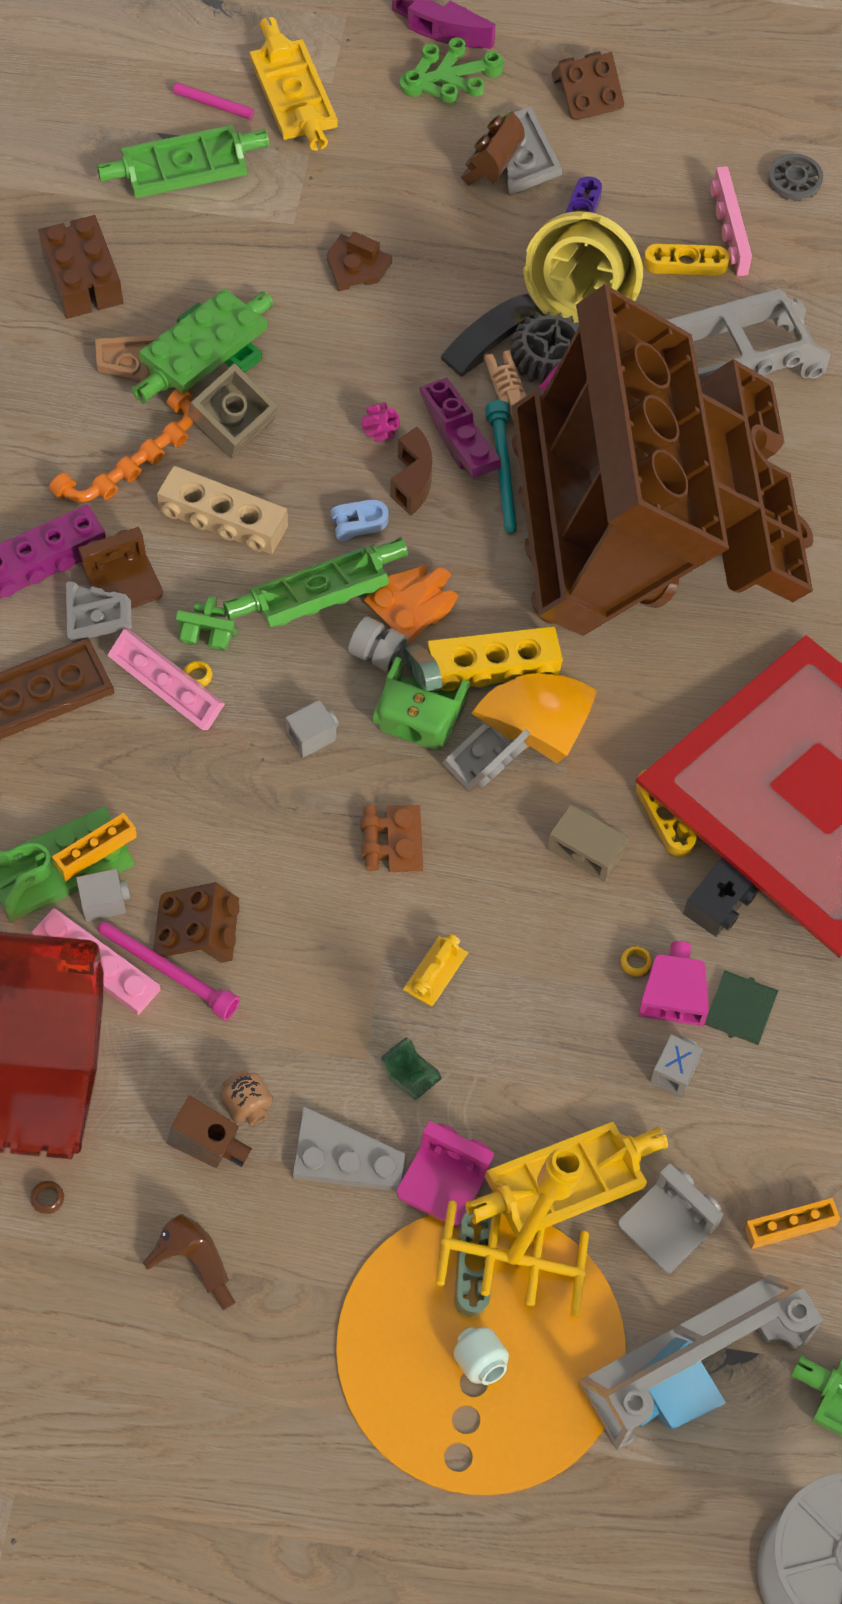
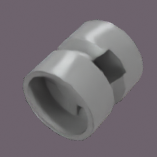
[348,616,408,673]

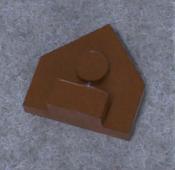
[327,232,392,292]

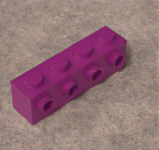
[0,504,106,598]

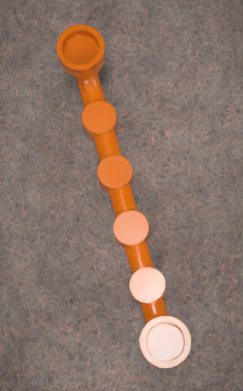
[49,389,194,503]

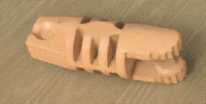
[484,350,526,421]

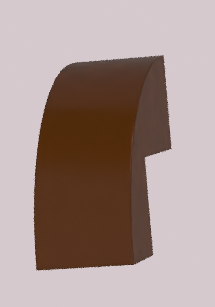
[390,426,432,516]

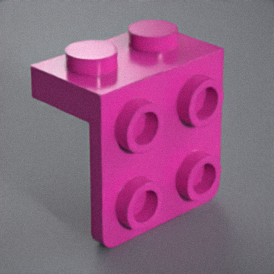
[396,1121,494,1227]

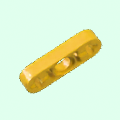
[644,244,730,276]
[636,769,696,857]

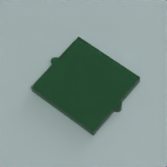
[704,971,778,1045]

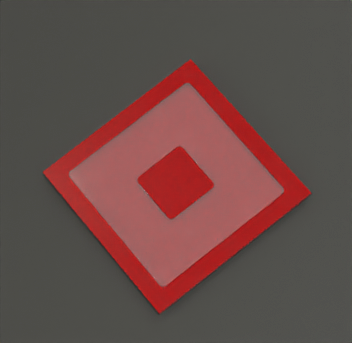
[635,635,842,958]

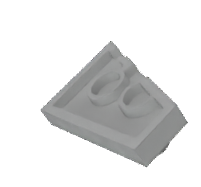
[507,106,563,195]

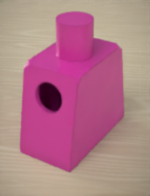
[638,941,709,1026]

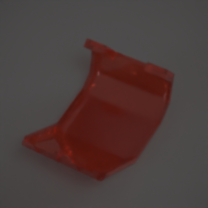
[0,932,104,1159]

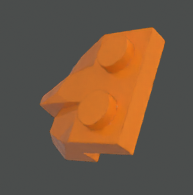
[364,565,460,645]

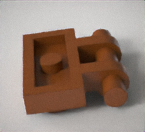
[360,805,423,872]

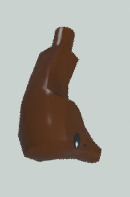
[143,1214,236,1310]

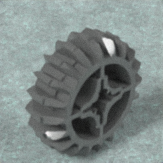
[510,310,579,385]

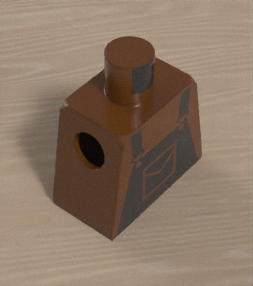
[166,1095,252,1168]

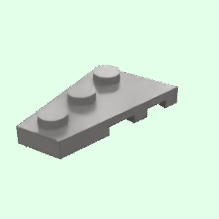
[293,1107,405,1192]

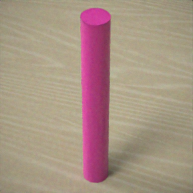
[173,82,254,120]

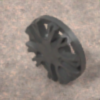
[769,154,823,201]

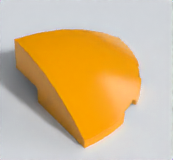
[471,673,597,764]

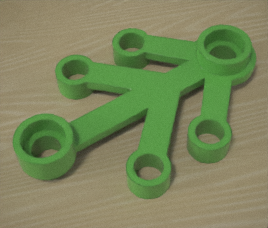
[399,38,504,103]

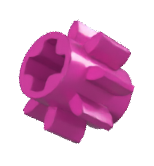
[362,402,400,442]

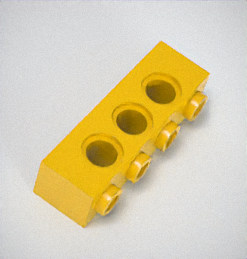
[427,626,563,691]

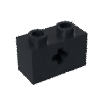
[683,857,759,937]

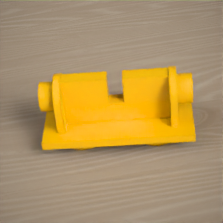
[403,934,468,1007]

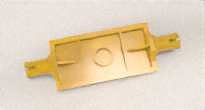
[465,1121,668,1237]

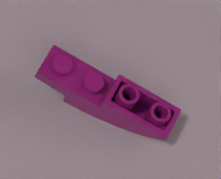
[392,0,496,49]
[419,377,501,478]

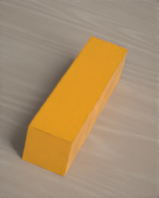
[52,813,137,882]
[744,1198,841,1249]

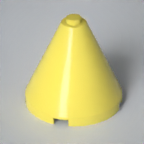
[523,211,643,323]

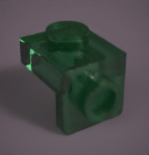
[381,1037,442,1101]

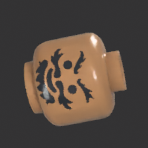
[220,1070,273,1126]

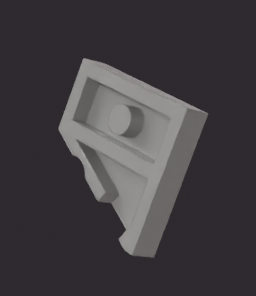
[66,581,132,642]

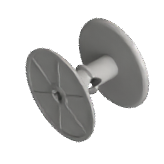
[757,1473,842,1604]

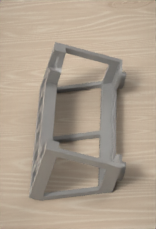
[579,1275,824,1450]

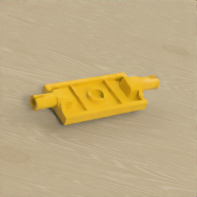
[249,17,338,151]

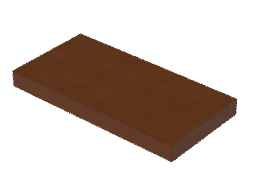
[0,637,115,740]

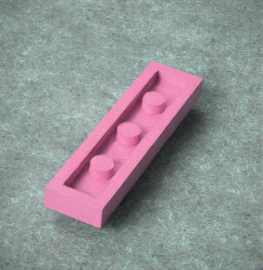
[710,166,752,276]
[107,629,225,730]
[31,908,161,1015]

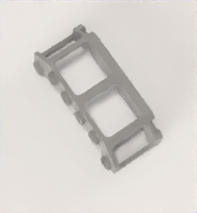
[668,289,831,381]

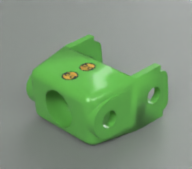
[373,657,470,750]

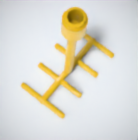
[435,1147,589,1317]

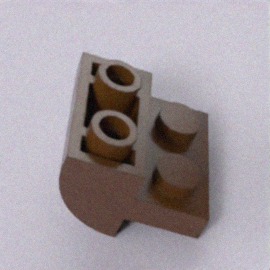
[461,111,525,186]

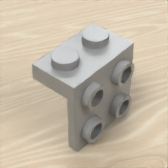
[441,723,531,792]
[618,1163,724,1274]

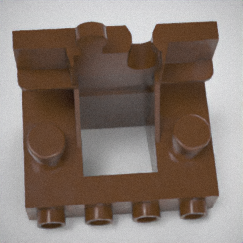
[512,284,814,636]

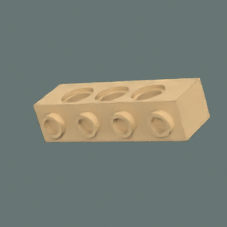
[157,466,288,555]

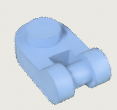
[330,500,389,541]

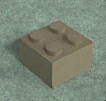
[188,363,278,459]

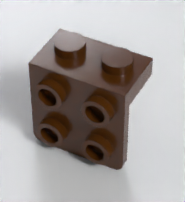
[551,51,624,120]
[79,526,163,609]
[153,882,239,963]

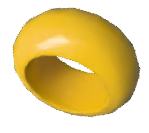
[183,660,213,687]
[620,946,652,977]

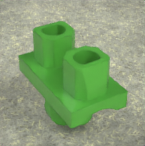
[176,596,239,652]

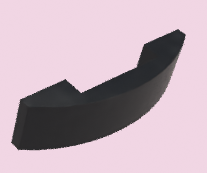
[441,294,546,377]

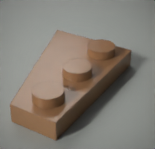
[95,334,191,392]

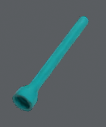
[485,400,517,533]

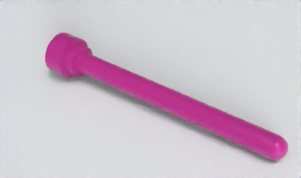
[98,922,240,1021]

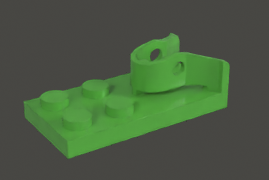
[0,806,135,922]

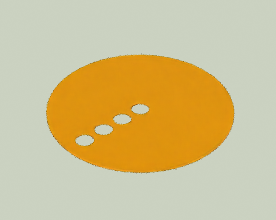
[336,1213,626,1495]

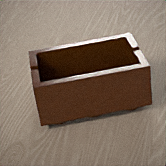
[38,215,124,319]

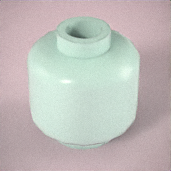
[453,1327,509,1385]

